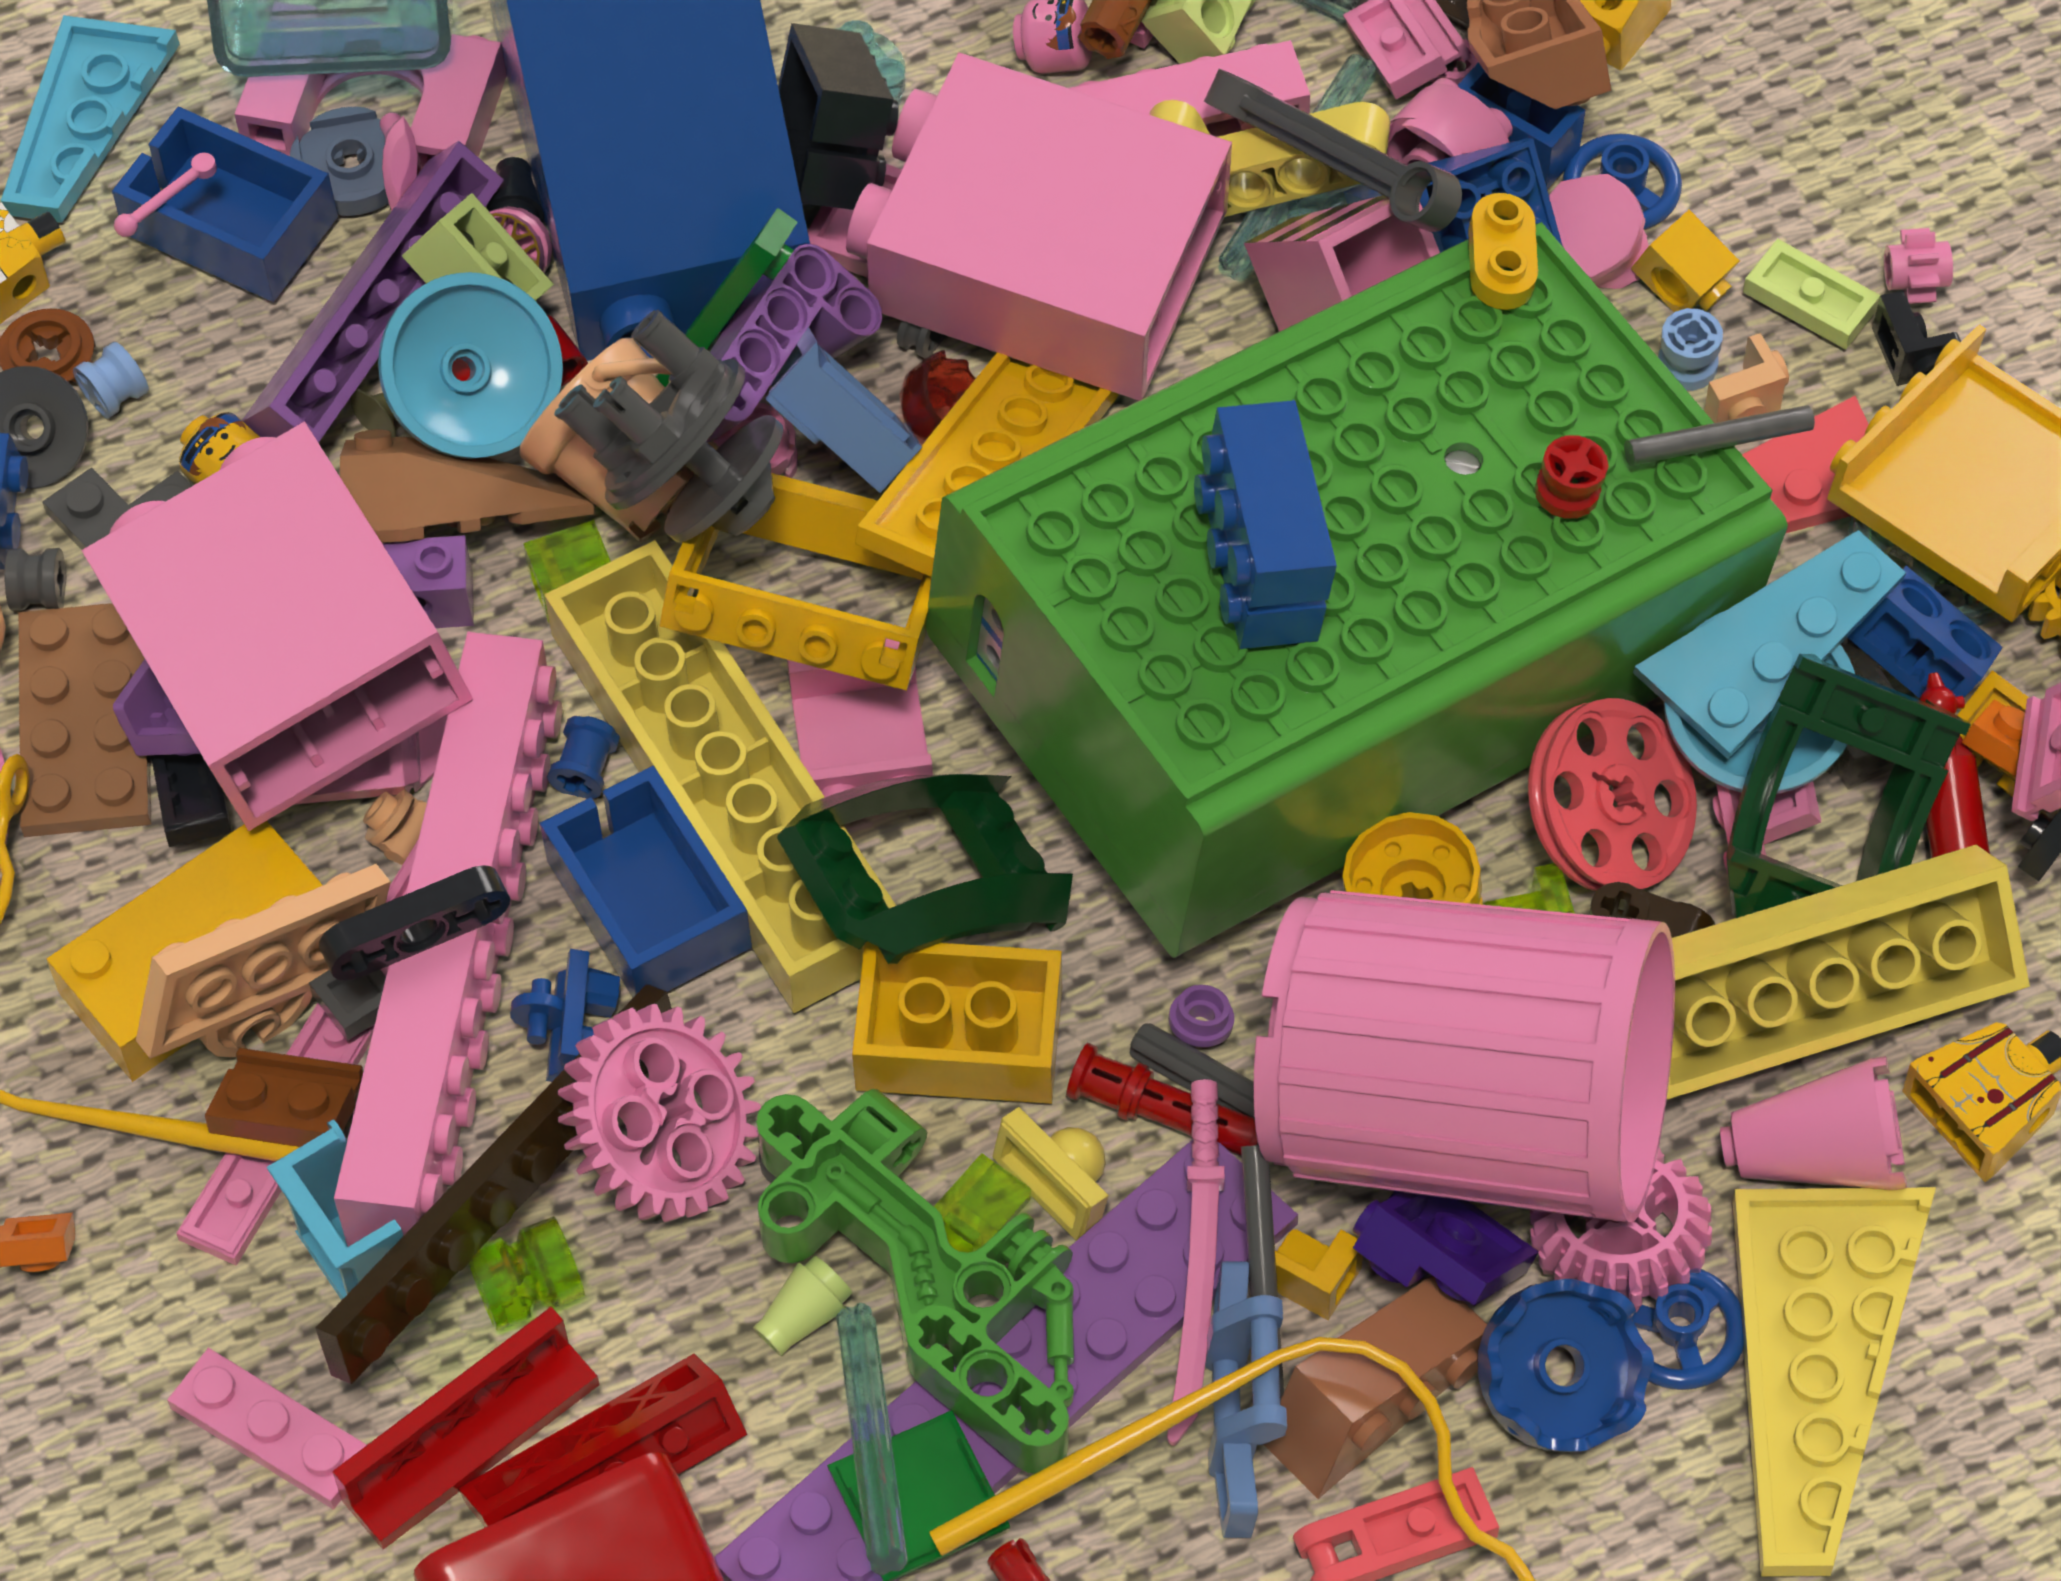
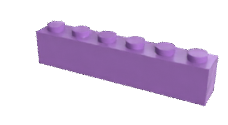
[242,141,504,443]

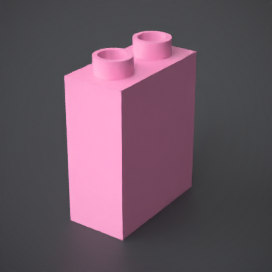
[846,52,1232,401]
[81,421,473,831]

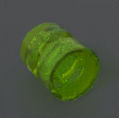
[469,1216,585,1332]

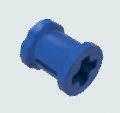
[547,716,620,799]

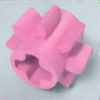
[1884,228,1953,304]

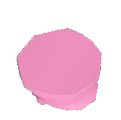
[1549,174,1649,289]

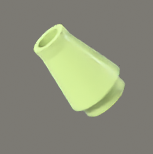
[753,1255,853,1356]

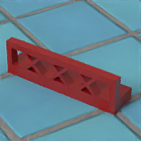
[332,1307,600,1550]
[458,1353,747,1528]

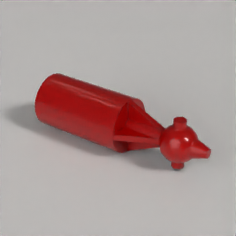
[1919,672,1990,858]

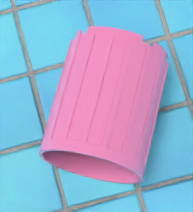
[1253,890,1675,1222]

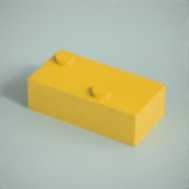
[46,821,323,1082]

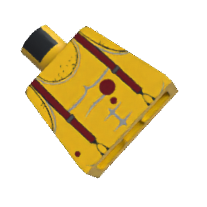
[1902,1022,2061,1182]

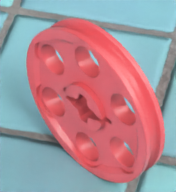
[1528,698,1697,891]

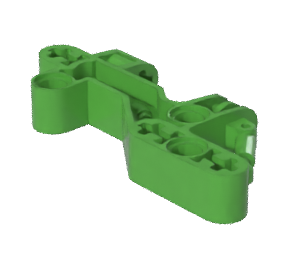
[756,1089,1074,1474]

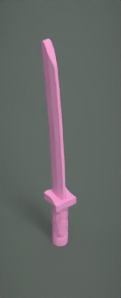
[1167,1079,1225,1446]

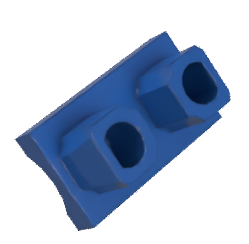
[510,949,620,1082]

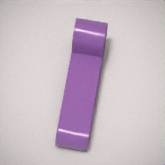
[706,244,882,443]

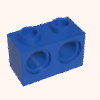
[1847,565,2003,699]

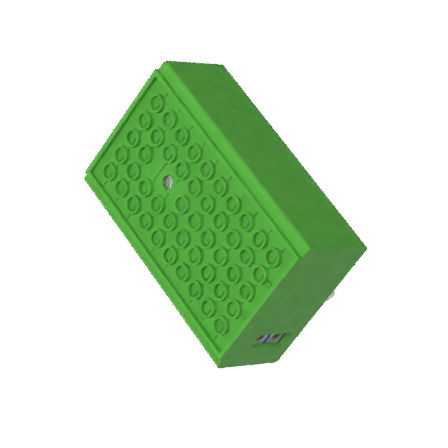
[926,222,1788,958]

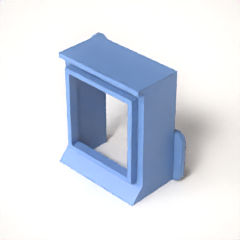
[765,327,922,493]

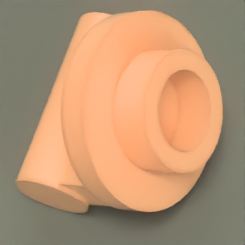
[363,789,427,865]

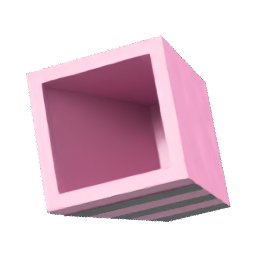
[1244,195,1440,332]

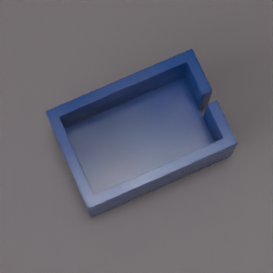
[112,106,338,302]
[1194,400,1337,649]
[540,765,752,997]

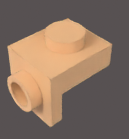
[1704,333,1789,423]

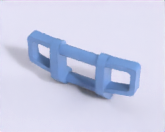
[1205,1261,1287,1538]

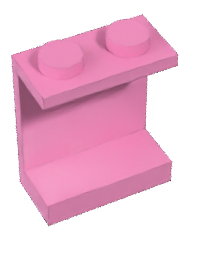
[787,639,933,797]

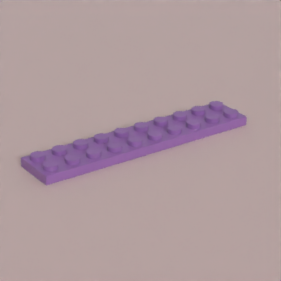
[714,1139,1298,1581]

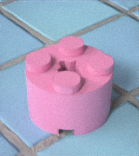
[1387,78,1513,165]

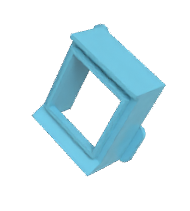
[266,1119,432,1302]

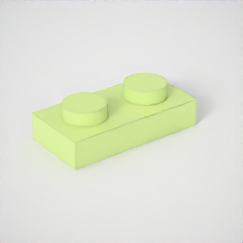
[1743,238,1880,350]

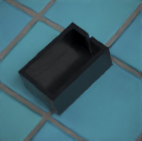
[778,23,899,210]

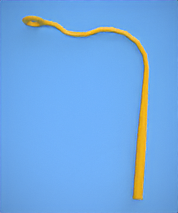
[0,754,299,1161]
[929,1337,1536,1581]

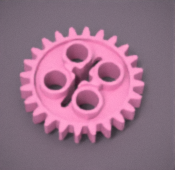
[558,1004,761,1222]

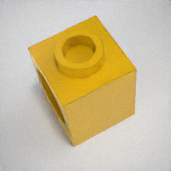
[1631,209,1740,312]

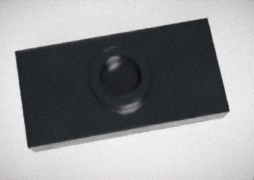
[151,753,232,847]

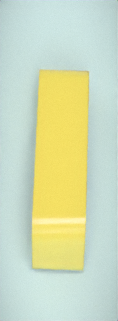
[1149,100,1390,217]

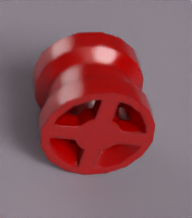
[1534,435,1609,519]

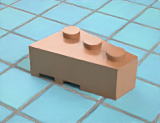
[1263,1275,1487,1499]

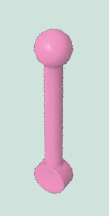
[114,153,217,237]

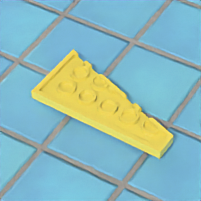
[1732,1187,1936,1577]

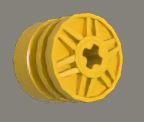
[1342,812,1483,905]

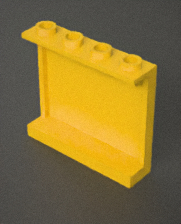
[1827,324,2061,622]

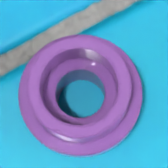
[1168,985,1234,1047]

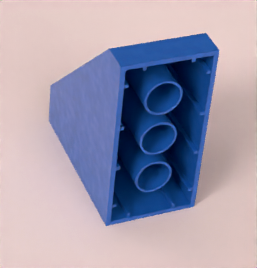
[490,0,810,361]

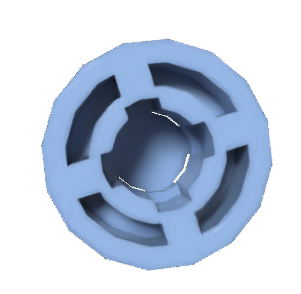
[1658,308,1723,391]

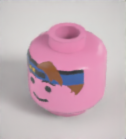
[1013,0,1093,74]

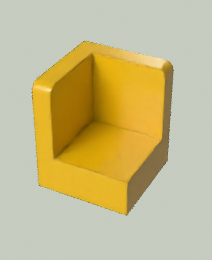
[1275,1229,1363,1320]

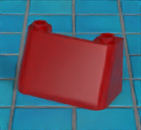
[413,1452,725,1581]

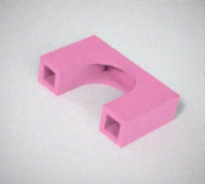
[234,4,507,175]

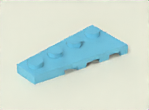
[1633,530,1906,759]

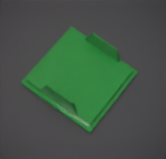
[827,1410,1010,1581]

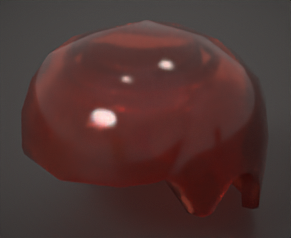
[899,350,976,441]

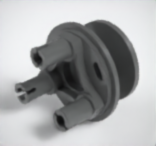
[554,310,783,542]

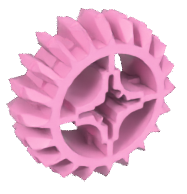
[1530,1147,1712,1313]

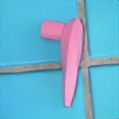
[380,113,418,211]

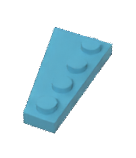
[1,15,180,223]

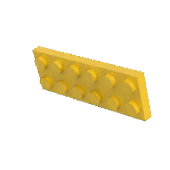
[855,352,1120,577]

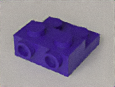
[1353,1191,1538,1306]

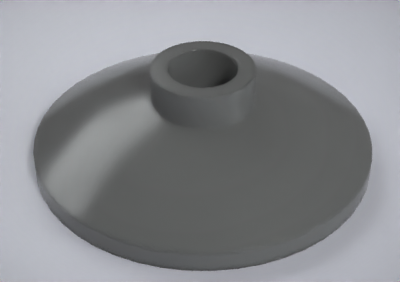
[0,366,88,489]

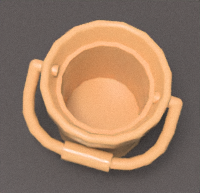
[519,338,719,542]

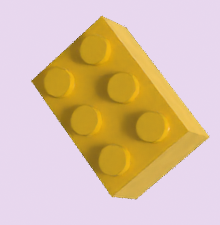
[852,941,1063,1104]

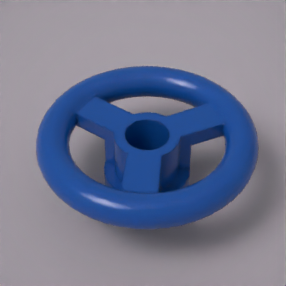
[1563,134,1682,230]
[1633,1269,1744,1390]

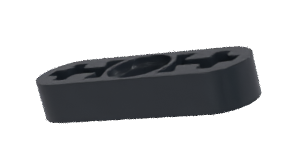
[319,865,510,981]

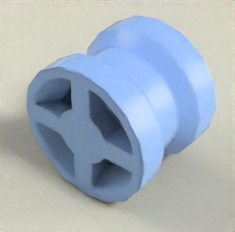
[73,342,149,419]

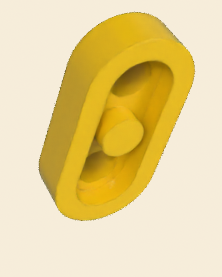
[1468,193,1538,310]

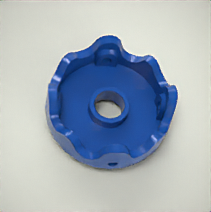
[1478,1279,1654,1452]

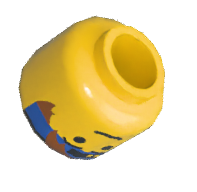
[179,412,260,484]

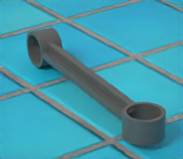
[1204,68,1462,232]

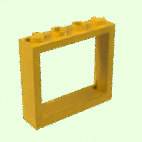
[659,473,932,691]

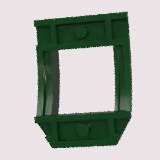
[1726,654,1971,918]
[777,774,1073,964]

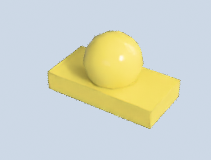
[993,1107,1109,1241]

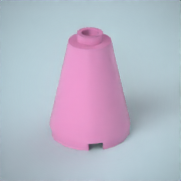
[1720,1056,1907,1190]

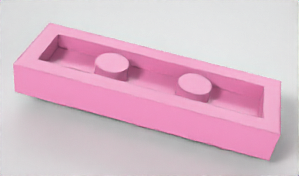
[167,1348,366,1510]

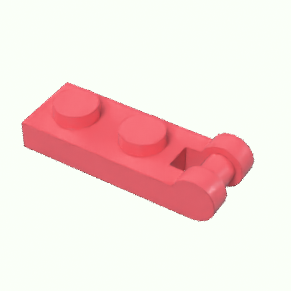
[1293,1467,1499,1581]

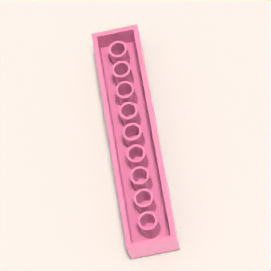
[334,632,562,1247]

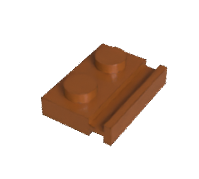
[205,1048,363,1147]

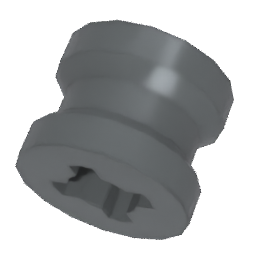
[4,548,66,611]

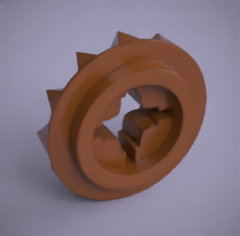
[0,308,96,384]

